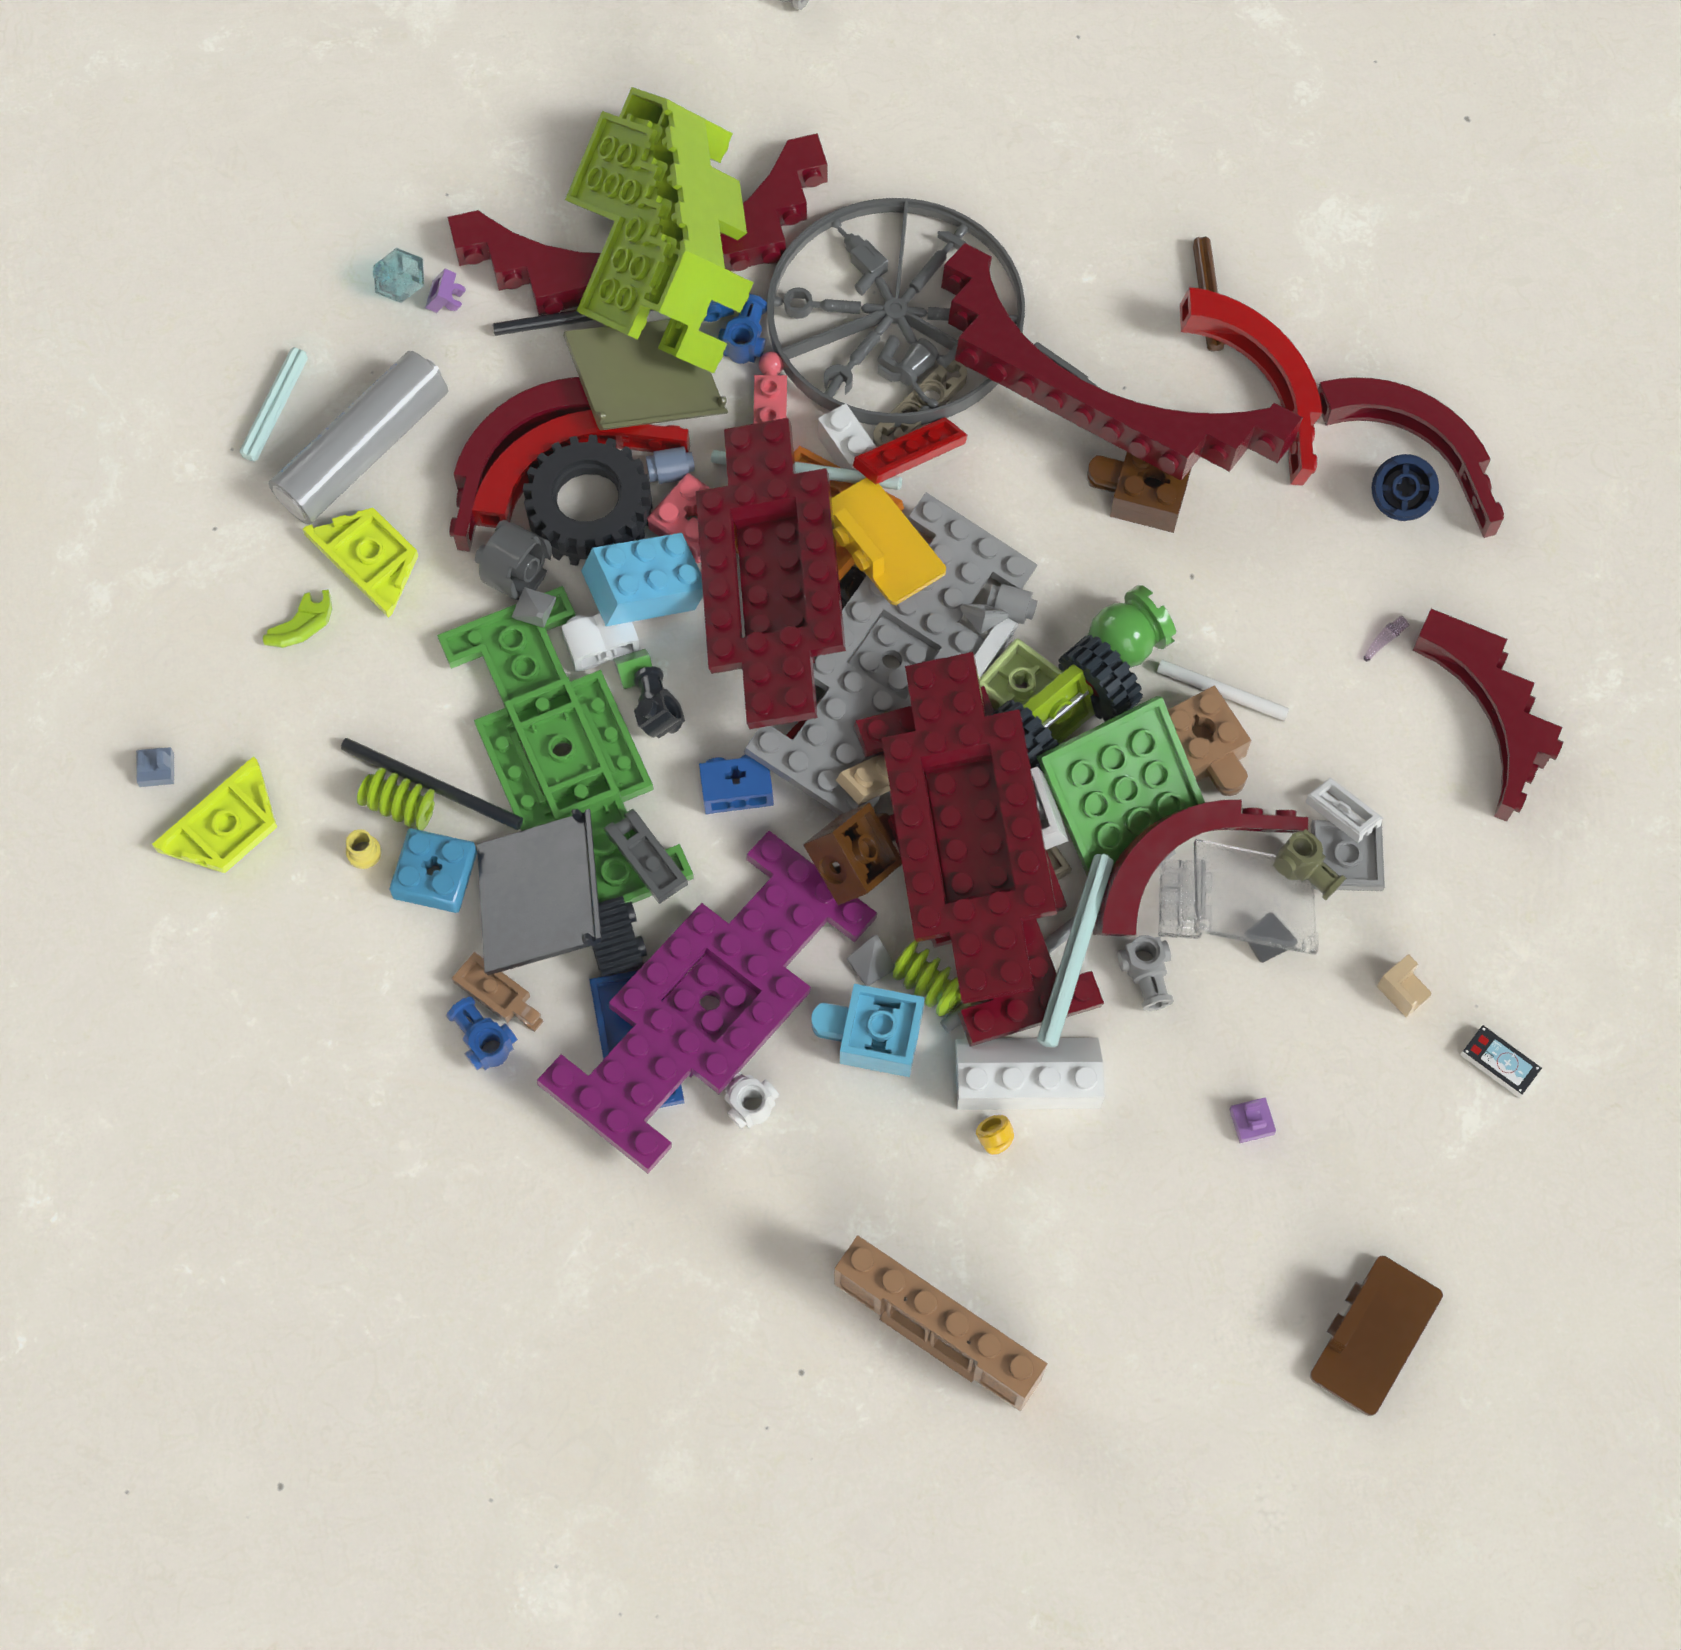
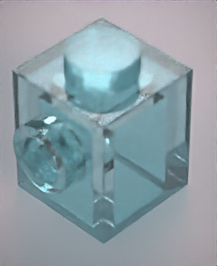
[373,248,425,303]

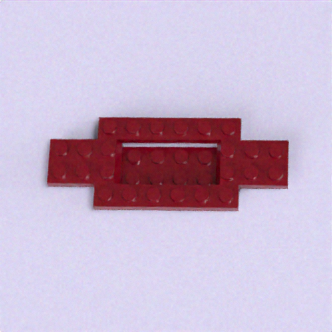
[696,417,846,729]
[882,652,1058,1004]

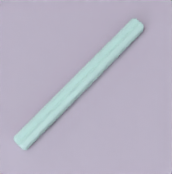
[1037,854,1114,1047]

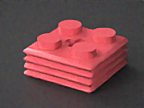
[647,473,711,563]

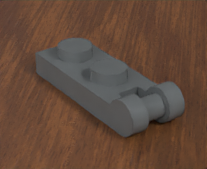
[603,809,688,904]

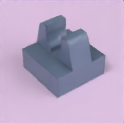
[136,747,174,787]

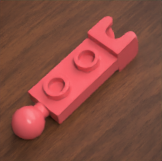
[753,351,787,424]

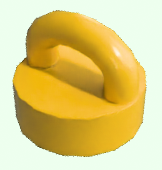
[976,1115,1014,1155]

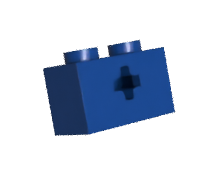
[699,754,774,814]

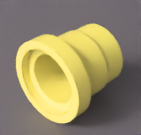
[346,829,382,869]

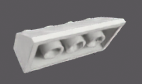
[956,1038,1105,1110]

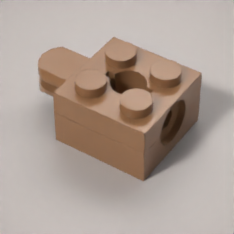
[1168,685,1252,796]

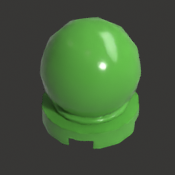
[1088,585,1176,669]

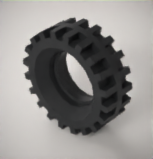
[523,435,653,566]

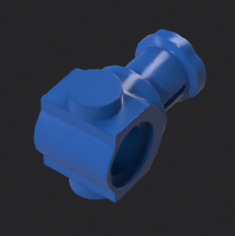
[717,294,767,364]
[446,996,518,1071]

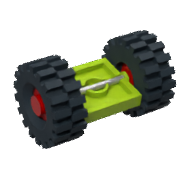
[991,635,1143,772]

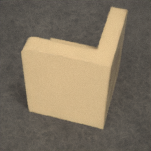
[1377,954,1432,1017]

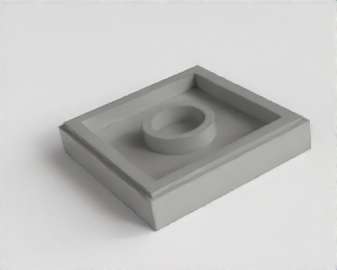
[1311,820,1385,891]

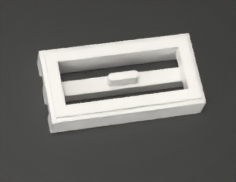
[1306,778,1383,843]

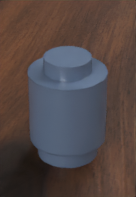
[646,446,695,484]

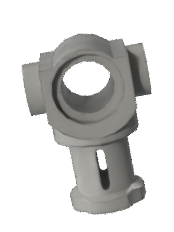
[1117,935,1174,1011]

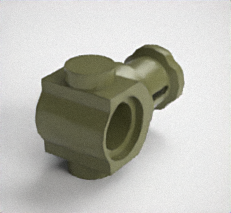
[1273,829,1347,901]

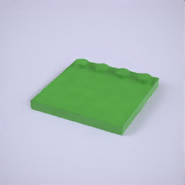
[1036,696,1205,876]

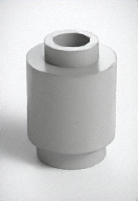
[987,584,1038,625]

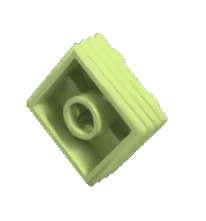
[979,638,1063,710]

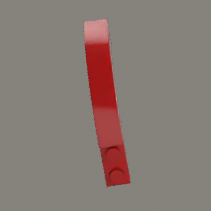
[1179,287,1322,486]
[472,410,690,528]

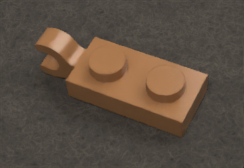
[452,952,544,1032]

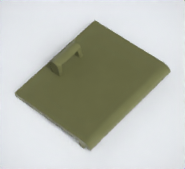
[563,319,728,430]

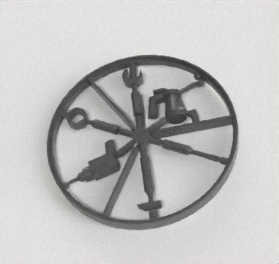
[767,198,1025,427]

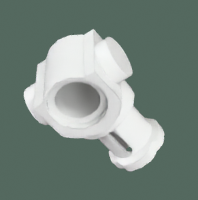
[724,1072,779,1129]

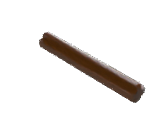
[1193,236,1225,352]

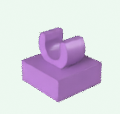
[425,268,466,313]
[1229,1097,1276,1143]

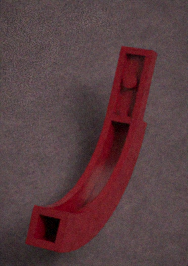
[449,377,591,552]
[1318,377,1504,538]
[1093,799,1308,937]

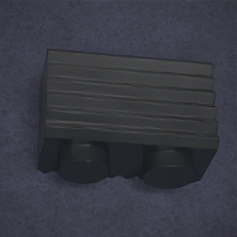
[592,896,647,977]

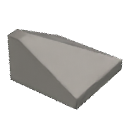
[512,587,556,628]
[847,934,894,986]

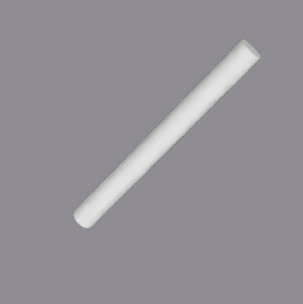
[1157,660,1289,721]

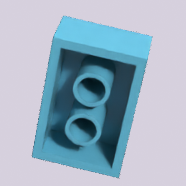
[581,533,703,626]

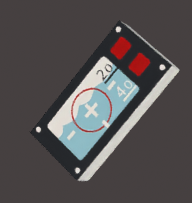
[1460,1025,1542,1098]

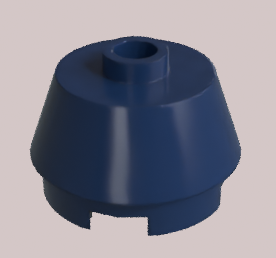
[1371,454,1439,521]

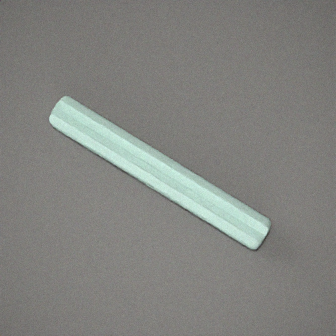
[240,347,308,462]

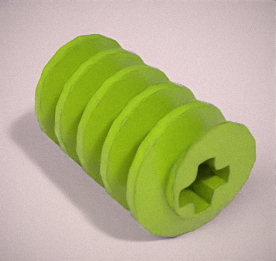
[357,767,435,831]
[893,940,961,1017]

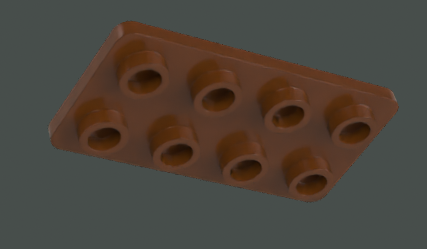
[1310,1256,1443,1416]

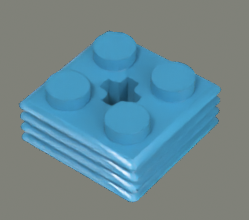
[389,828,477,913]

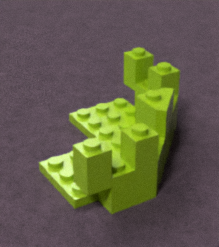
[565,87,754,373]

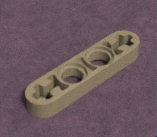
[873,359,967,447]

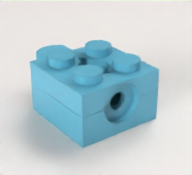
[812,984,925,1077]

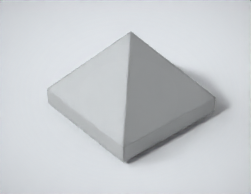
[961,604,1009,634]

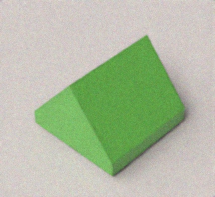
[613,649,652,689]

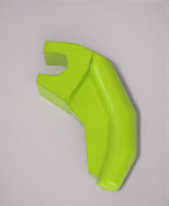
[262,589,332,648]

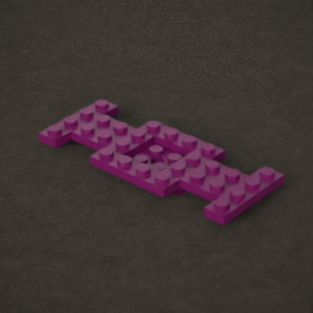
[537,831,877,1174]

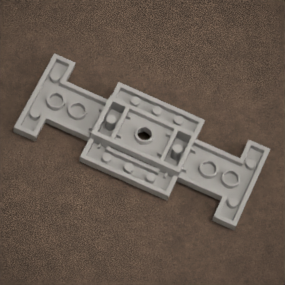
[744,492,1037,815]

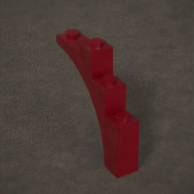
[1412,608,1564,822]

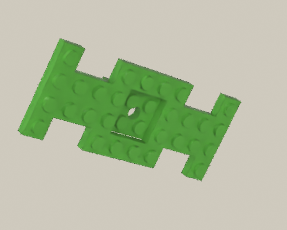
[437,586,694,904]

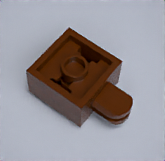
[1087,452,1192,533]
[803,802,902,905]

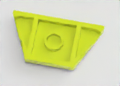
[302,507,418,618]
[152,756,277,873]

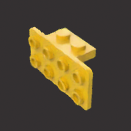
[831,478,946,605]

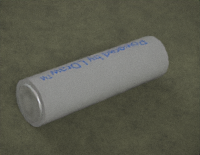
[268,351,449,525]

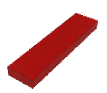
[853,417,968,485]

